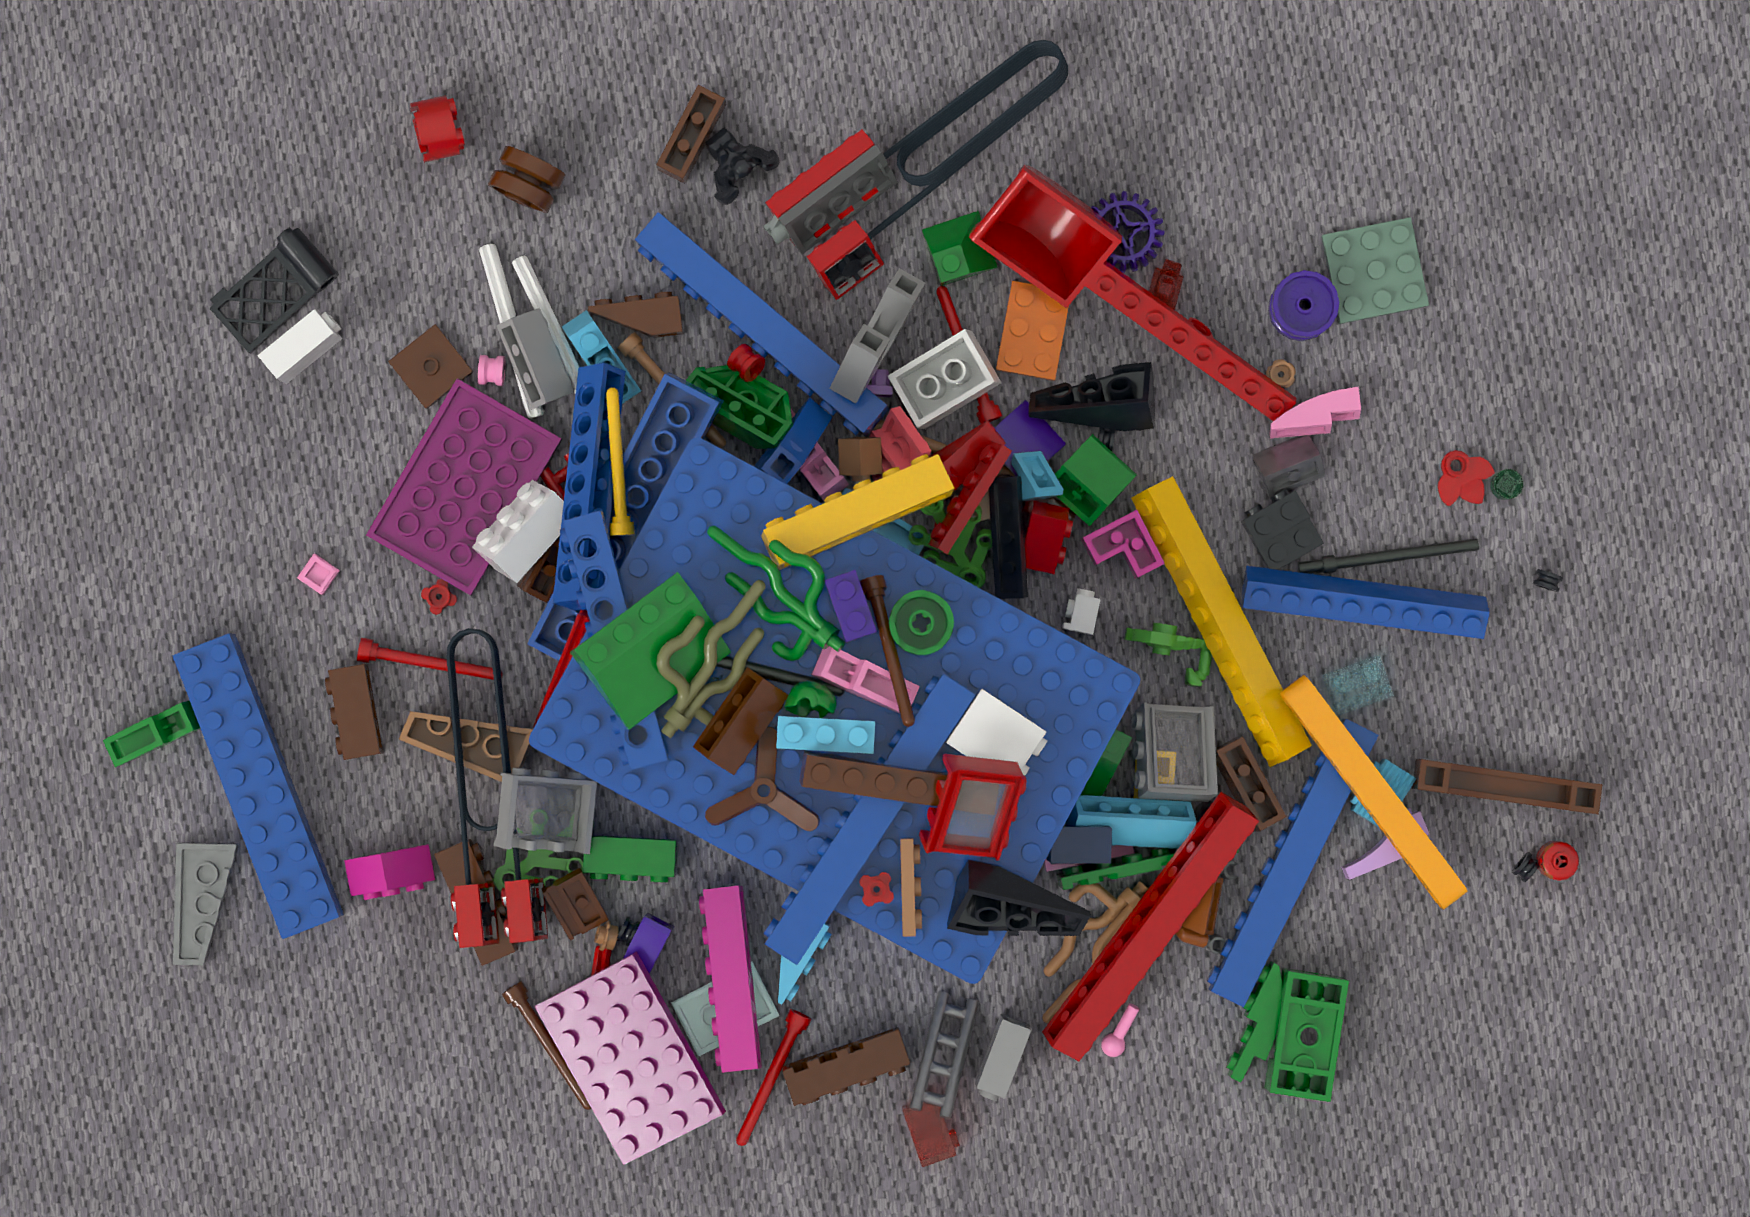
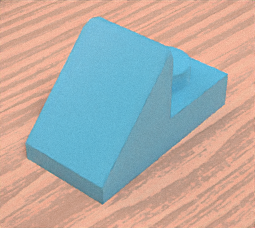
[1011,451,1064,501]

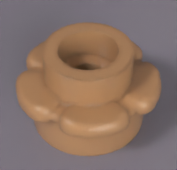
[1266,359,1296,388]
[594,921,618,951]

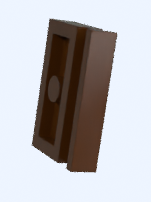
[541,868,609,941]

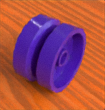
[1268,270,1339,341]

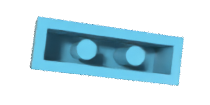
[776,716,875,754]

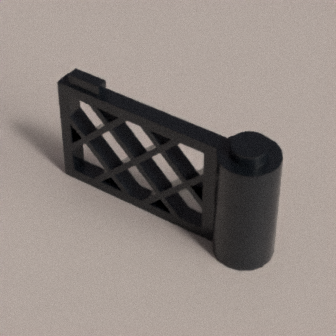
[209,227,339,354]

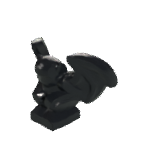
[705,127,780,205]

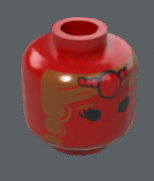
[1536,841,1579,881]

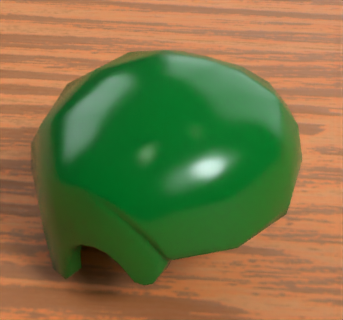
[784,681,837,718]

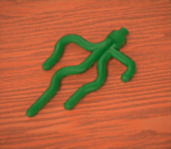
[707,525,846,661]

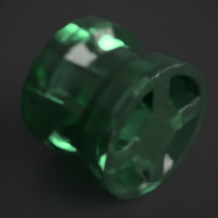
[1490,469,1524,500]

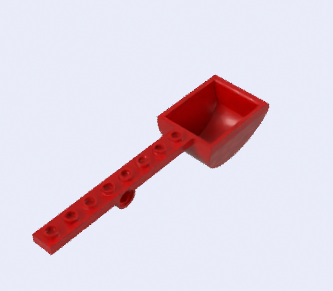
[969,164,1297,421]

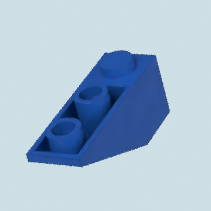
[754,398,832,484]

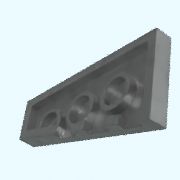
[173,843,239,965]

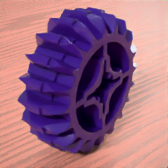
[1091,191,1165,273]

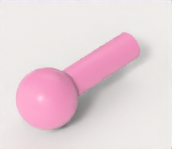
[1101,1003,1140,1057]

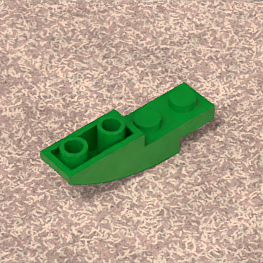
[1226,961,1282,1083]

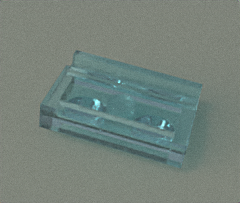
[1321,655,1394,716]

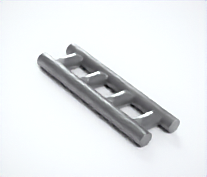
[910,991,979,1119]

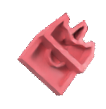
[869,406,931,482]

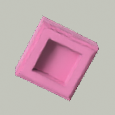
[297,553,340,595]

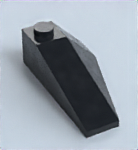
[1028,362,1155,431]
[947,859,1091,936]

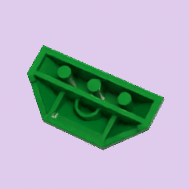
[686,365,793,449]

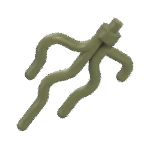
[656,580,766,739]

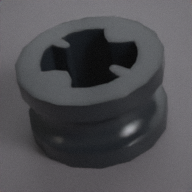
[1097,428,1115,451]
[1532,569,1563,592]
[1512,852,1539,882]
[617,916,641,947]

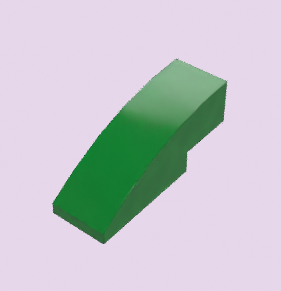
[103,700,201,767]

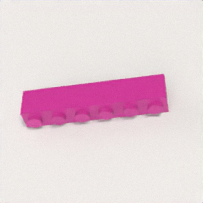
[699,885,762,1073]

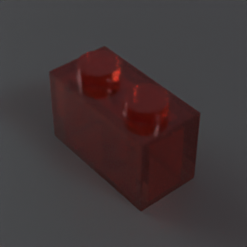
[902,1102,960,1167]

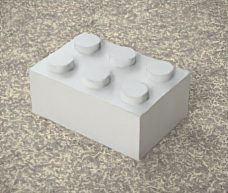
[888,329,1001,429]
[472,480,564,583]

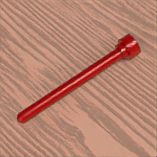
[936,286,1003,425]
[357,638,503,680]
[736,1009,812,1146]

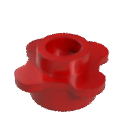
[421,579,457,615]
[859,872,894,907]

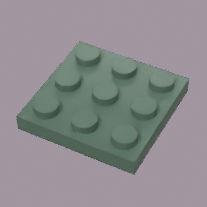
[1321,217,1429,324]

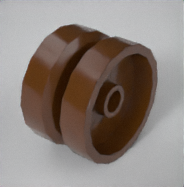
[488,146,566,213]

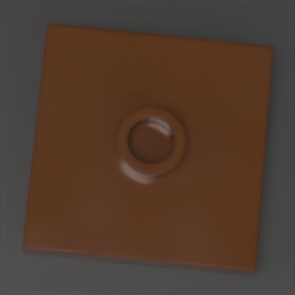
[388,324,473,409]

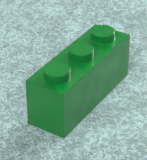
[583,835,677,883]

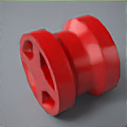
[727,344,765,382]

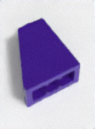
[623,913,675,974]

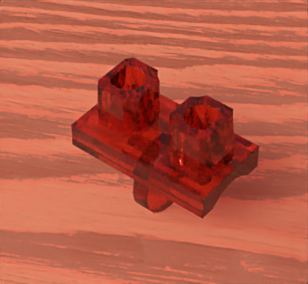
[1148,259,1184,310]

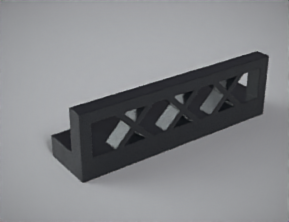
[989,474,1028,599]

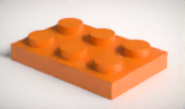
[996,281,1069,381]

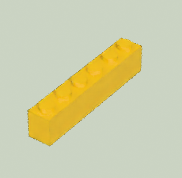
[761,454,954,570]

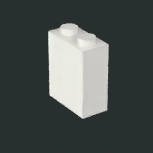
[257,309,342,384]
[946,689,1047,775]

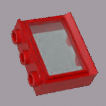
[919,754,1027,861]

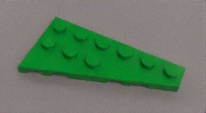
[1056,848,1239,890]

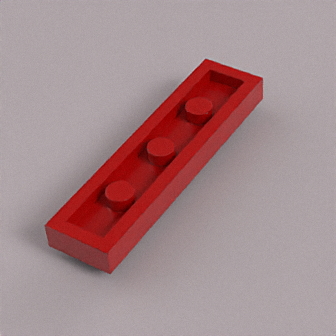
[928,442,1012,554]

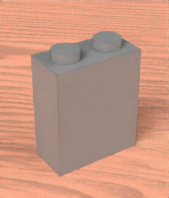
[975,1014,1031,1101]

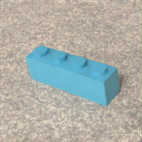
[1066,795,1197,849]

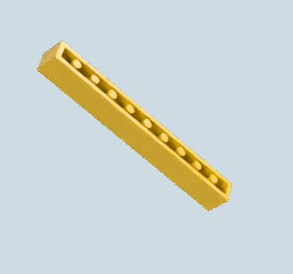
[1131,476,1312,767]

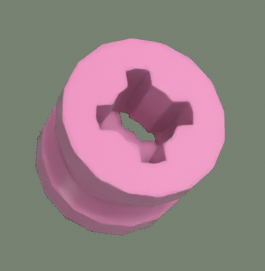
[478,355,506,386]

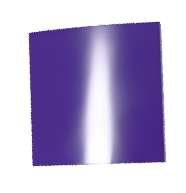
[995,400,1066,483]

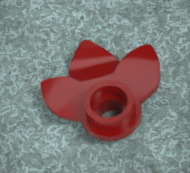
[1437,450,1495,506]

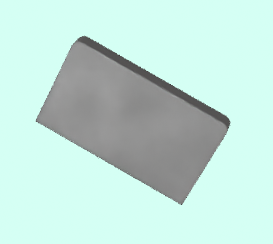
[1253,435,1326,498]

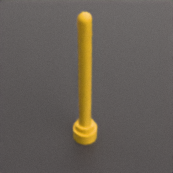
[606,388,635,536]

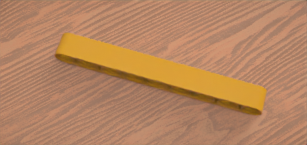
[1279,675,1468,910]

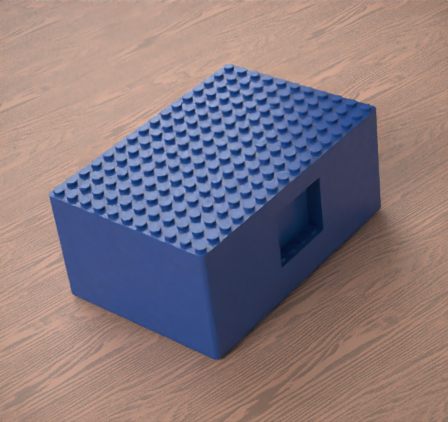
[529,437,1140,984]

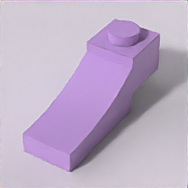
[1341,808,1429,880]

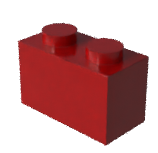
[1025,501,1073,574]

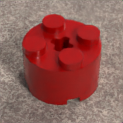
[410,95,465,163]

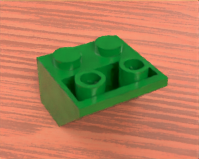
[1055,434,1137,527]

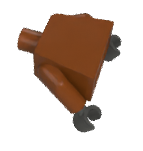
[1175,861,1238,954]

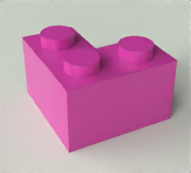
[1081,510,1165,579]
[344,844,435,900]

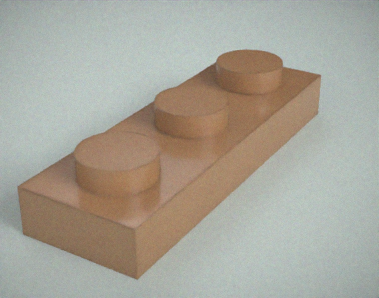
[900,838,922,937]

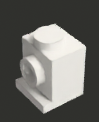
[1062,588,1100,635]

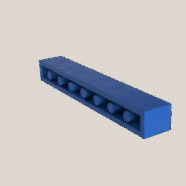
[1242,566,1490,639]

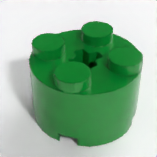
[889,590,954,656]

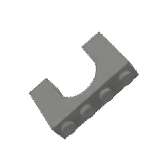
[829,268,926,403]

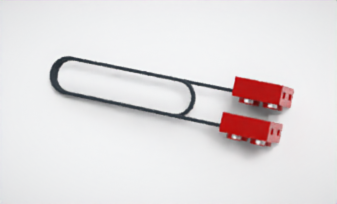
[446,628,548,948]

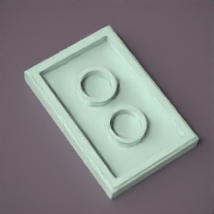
[671,961,779,1057]

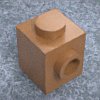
[838,437,882,481]

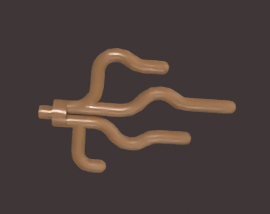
[1042,881,1149,1024]

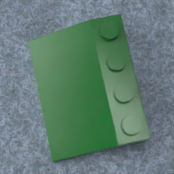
[570,572,731,730]

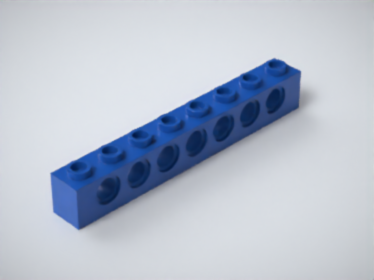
[553,362,626,610]
[559,511,670,771]

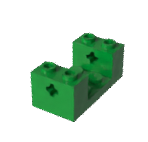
[1264,968,1349,1102]

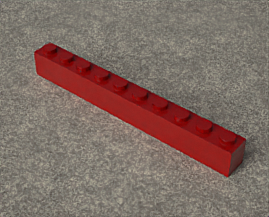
[1042,792,1259,1062]

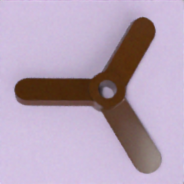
[705,727,820,831]

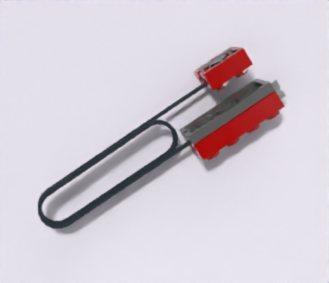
[763,40,1068,300]

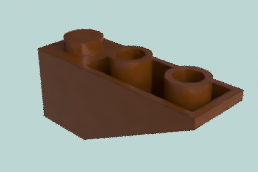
[588,292,684,338]

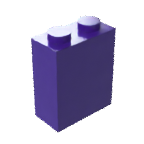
[824,570,877,644]

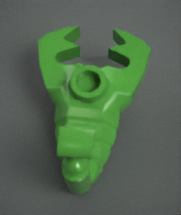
[1124,623,1212,687]

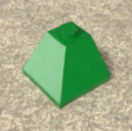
[922,211,998,286]

